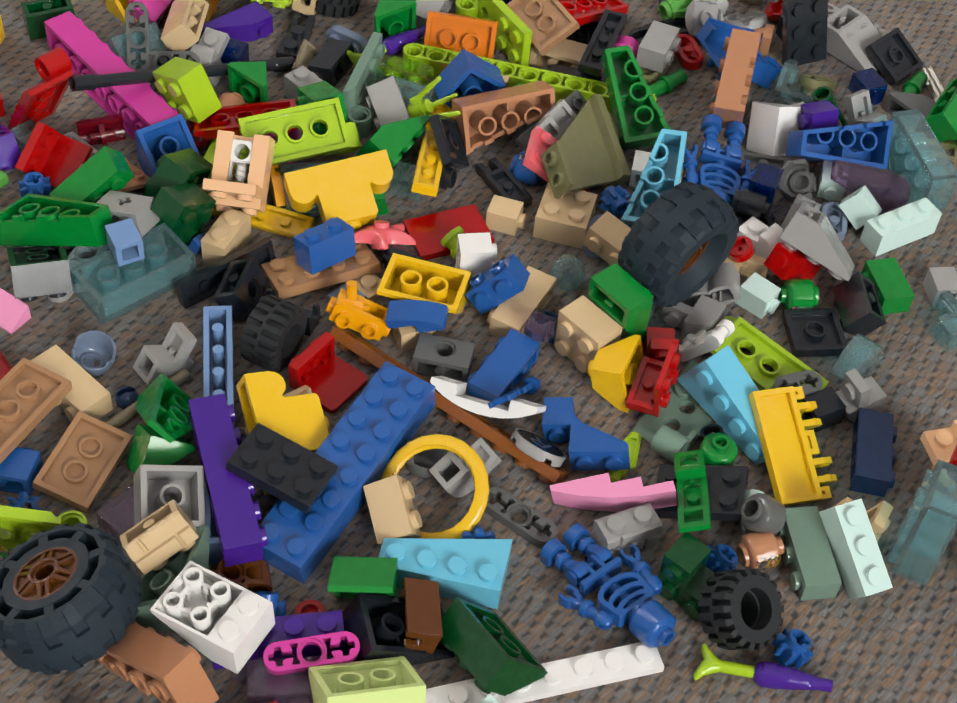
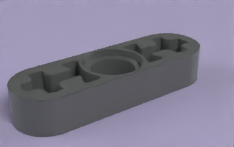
[484,487,557,548]

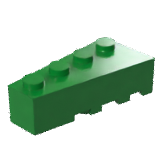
[601,45,671,150]
[0,193,113,247]

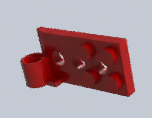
[558,0,629,26]
[7,47,74,134]
[186,99,298,148]

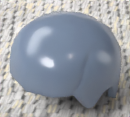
[71,330,117,376]

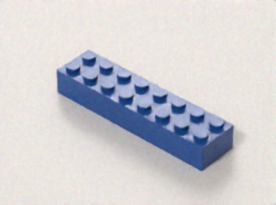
[259,361,436,584]

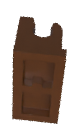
[401,577,443,654]

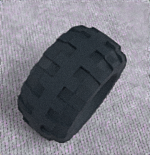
[618,182,739,307]
[0,523,141,675]

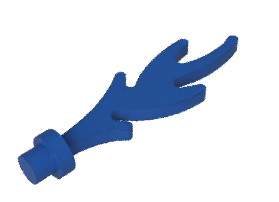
[488,376,541,409]

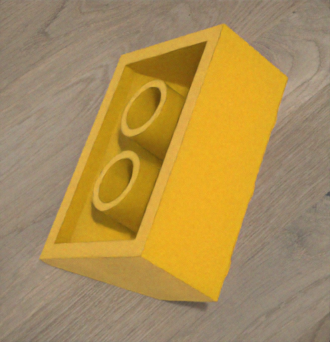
[377,253,471,314]

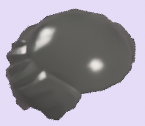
[405,439,446,478]

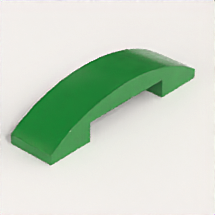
[674,449,711,533]

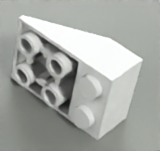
[150,561,276,674]

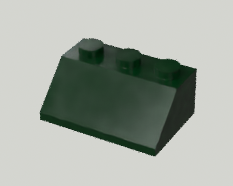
[440,597,548,696]

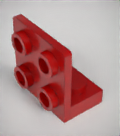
[15,121,93,188]

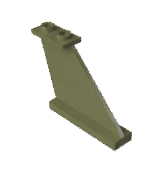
[541,94,631,199]

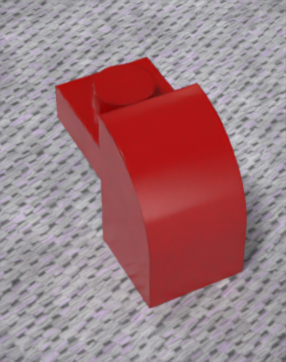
[643,327,679,362]

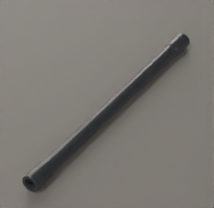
[69,56,295,92]

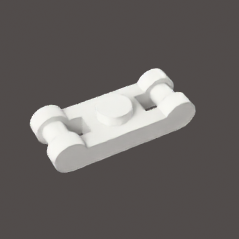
[678,319,735,362]

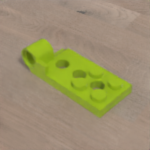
[455,0,532,66]
[238,97,362,166]
[710,316,829,417]
[0,505,88,549]

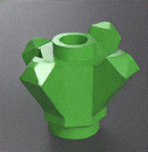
[658,0,693,20]

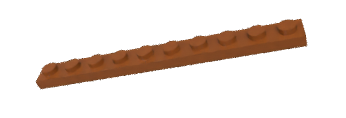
[330,326,570,485]

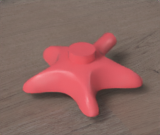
[354,220,416,250]

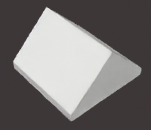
[746,101,801,156]

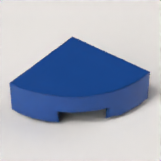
[186,233,205,257]

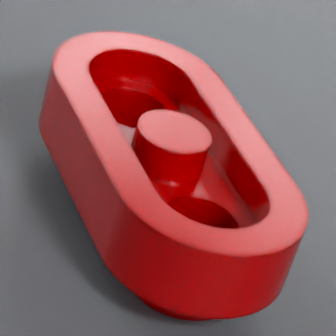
[674,34,704,70]

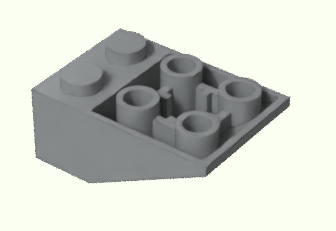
[827,4,882,77]
[779,200,855,281]

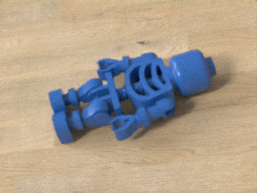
[683,114,760,206]
[540,523,676,648]

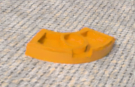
[269,165,287,207]

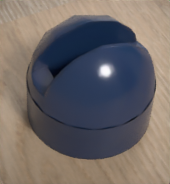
[115,386,139,409]

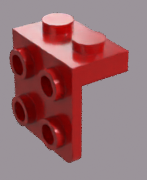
[288,331,367,413]
[625,342,681,417]

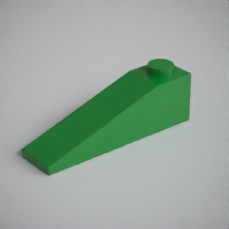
[135,373,192,443]

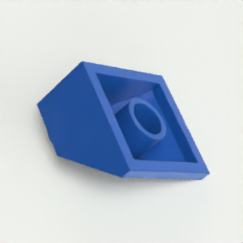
[134,114,200,177]

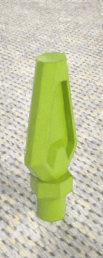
[609,431,642,483]

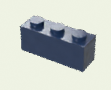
[849,408,898,497]

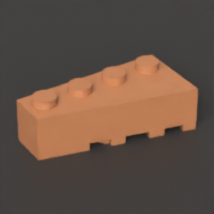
[451,80,555,154]

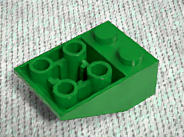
[354,114,429,168]
[588,263,654,347]

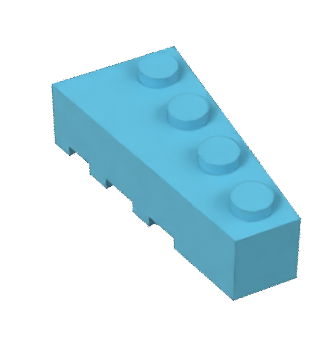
[621,129,687,228]
[677,345,765,465]
[379,538,513,609]

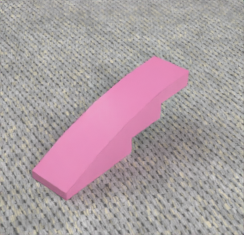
[550,473,677,512]

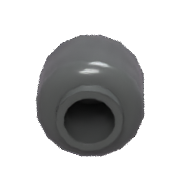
[741,493,786,535]

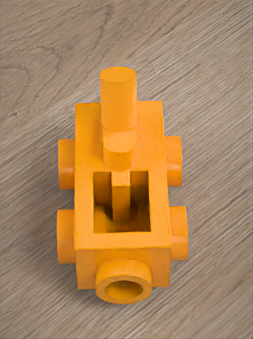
[325,280,391,341]

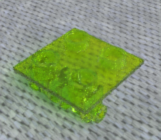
[378,56,435,88]

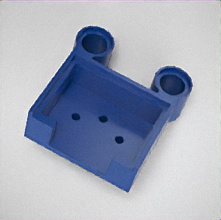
[696,17,782,88]

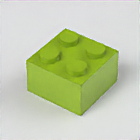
[152,57,222,123]

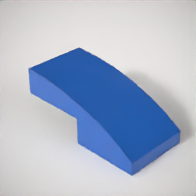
[385,300,449,333]

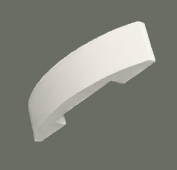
[430,376,547,419]

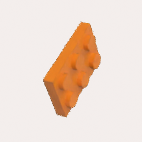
[424,10,499,59]

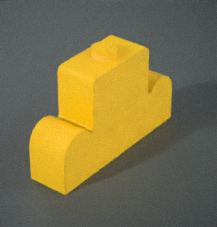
[283,149,393,231]
[236,371,329,495]

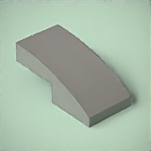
[533,99,576,140]

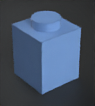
[105,218,145,267]

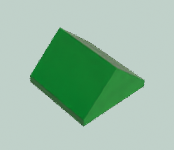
[374,0,417,40]
[227,61,268,104]
[126,424,195,474]
[327,556,399,598]

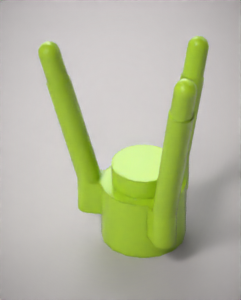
[408,76,461,121]

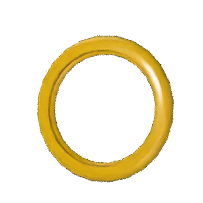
[382,434,489,539]

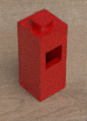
[763,242,822,280]

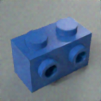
[293,217,356,275]
[465,254,530,315]

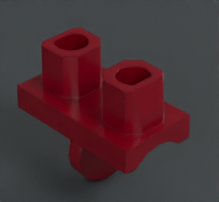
[76,114,126,147]

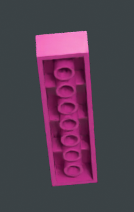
[44,11,180,142]

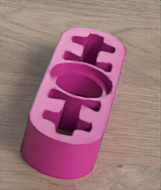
[263,631,360,675]

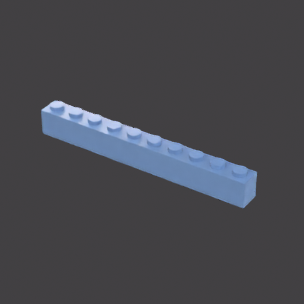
[203,306,235,564]

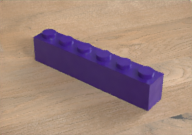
[188,394,268,567]

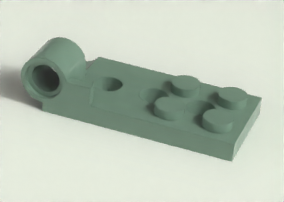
[343,32,385,139]
[632,360,714,463]

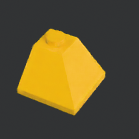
[587,334,644,413]

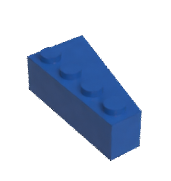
[785,120,894,170]

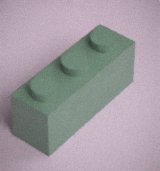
[775,506,842,601]

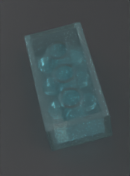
[888,109,957,211]
[70,223,196,325]
[888,459,957,587]

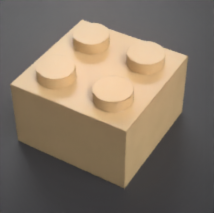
[533,183,598,249]
[554,295,623,374]

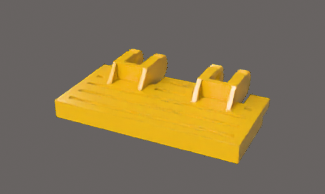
[748,386,837,506]

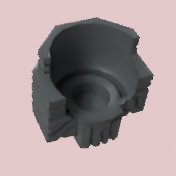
[778,159,817,203]

